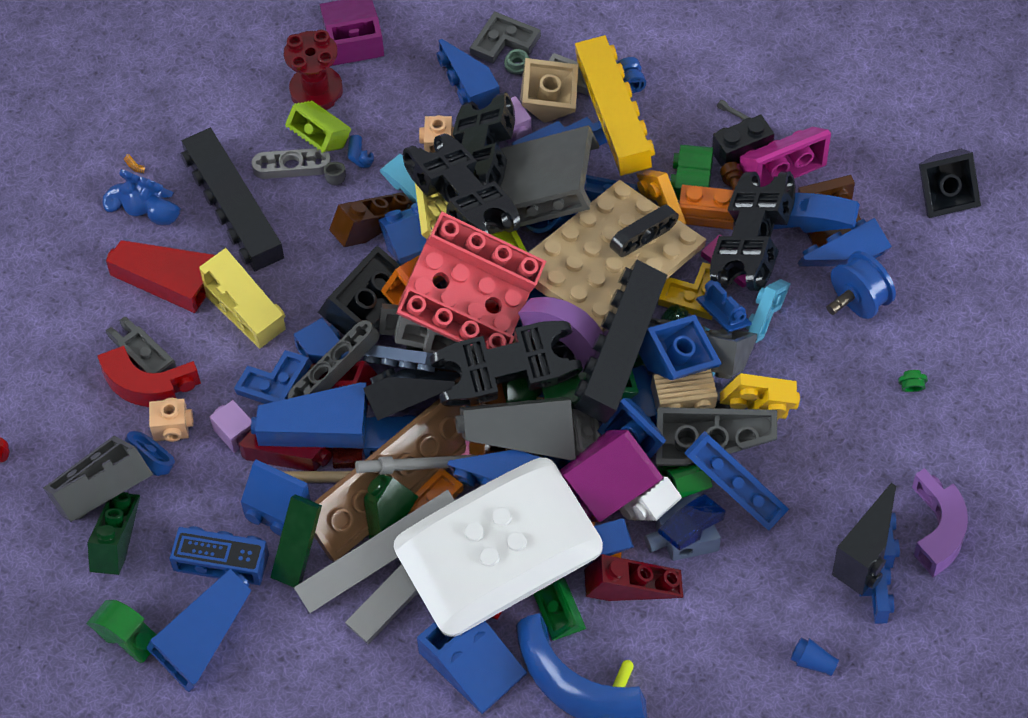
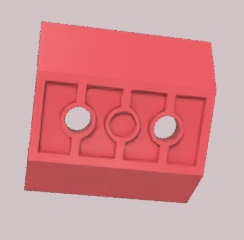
[396,211,546,349]

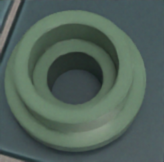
[504,49,530,74]

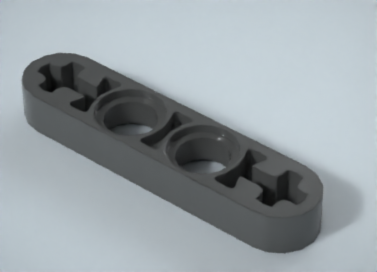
[288,320,379,399]

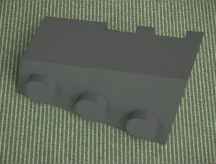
[43,436,153,522]

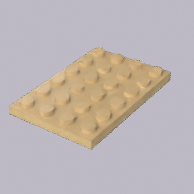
[528,180,707,332]

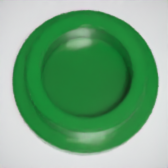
[898,370,928,392]

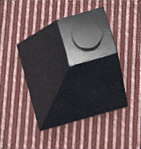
[919,148,981,218]

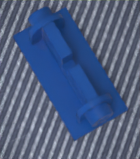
[696,280,752,333]

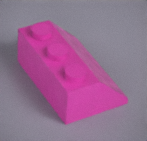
[740,127,831,187]

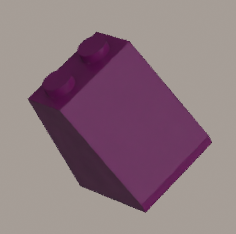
[559,430,663,523]

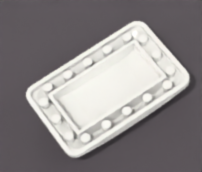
[394,457,603,637]

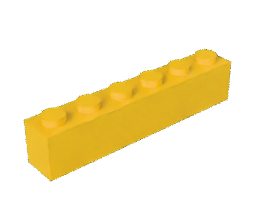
[575,35,655,176]

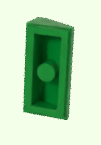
[533,577,586,641]

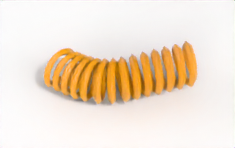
[124,154,145,173]

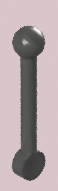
[717,100,750,120]

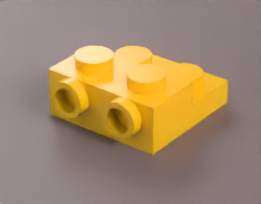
[720,373,800,420]

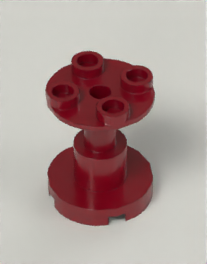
[283,30,343,110]

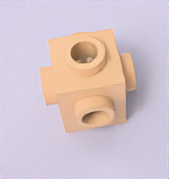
[419,115,455,153]
[149,398,194,442]

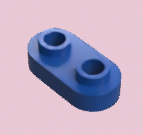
[124,431,175,476]

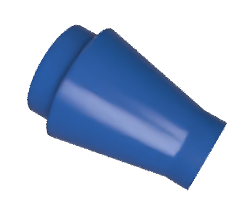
[790,637,839,676]

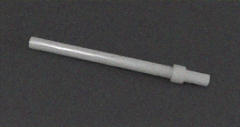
[355,455,477,475]

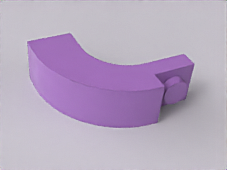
[518,297,603,372]
[912,468,968,577]

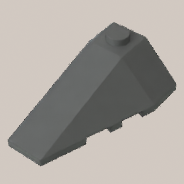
[648,318,757,379]
[656,407,777,467]

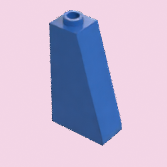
[251,382,368,448]
[146,569,252,692]

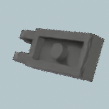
[106,317,176,373]

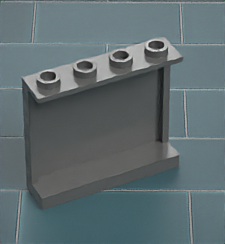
[486,125,599,234]

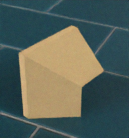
[520,58,578,123]

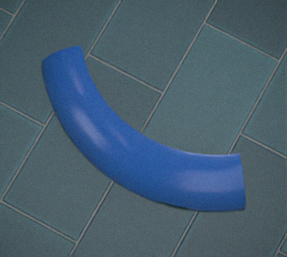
[516,613,647,718]

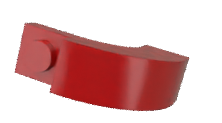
[97,346,201,407]

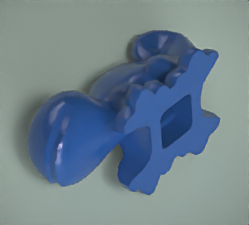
[103,169,181,226]

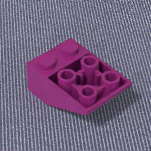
[320,0,384,66]

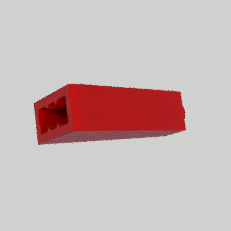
[106,240,215,313]

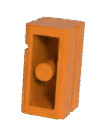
[679,184,734,230]

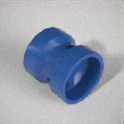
[617,57,646,93]

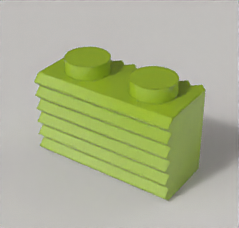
[285,100,351,153]

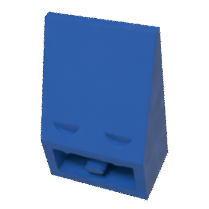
[447,450,542,487]
[417,621,527,714]

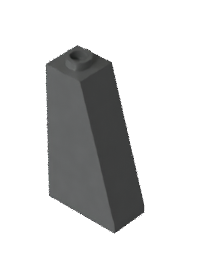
[455,397,576,460]

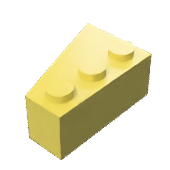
[199,248,286,349]

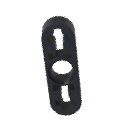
[610,204,679,257]

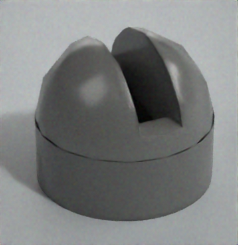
[323,162,346,186]

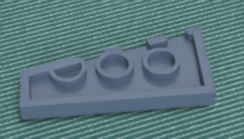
[363,345,454,372]

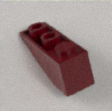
[584,554,683,601]

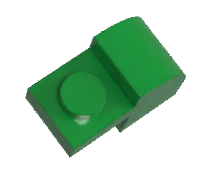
[86,600,157,663]

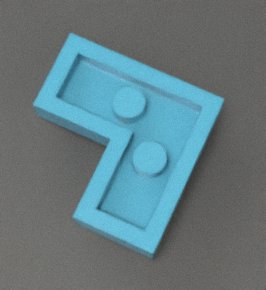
[746,279,791,343]

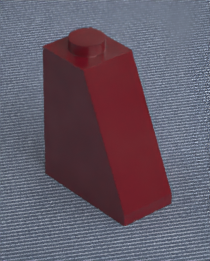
[239,431,333,471]

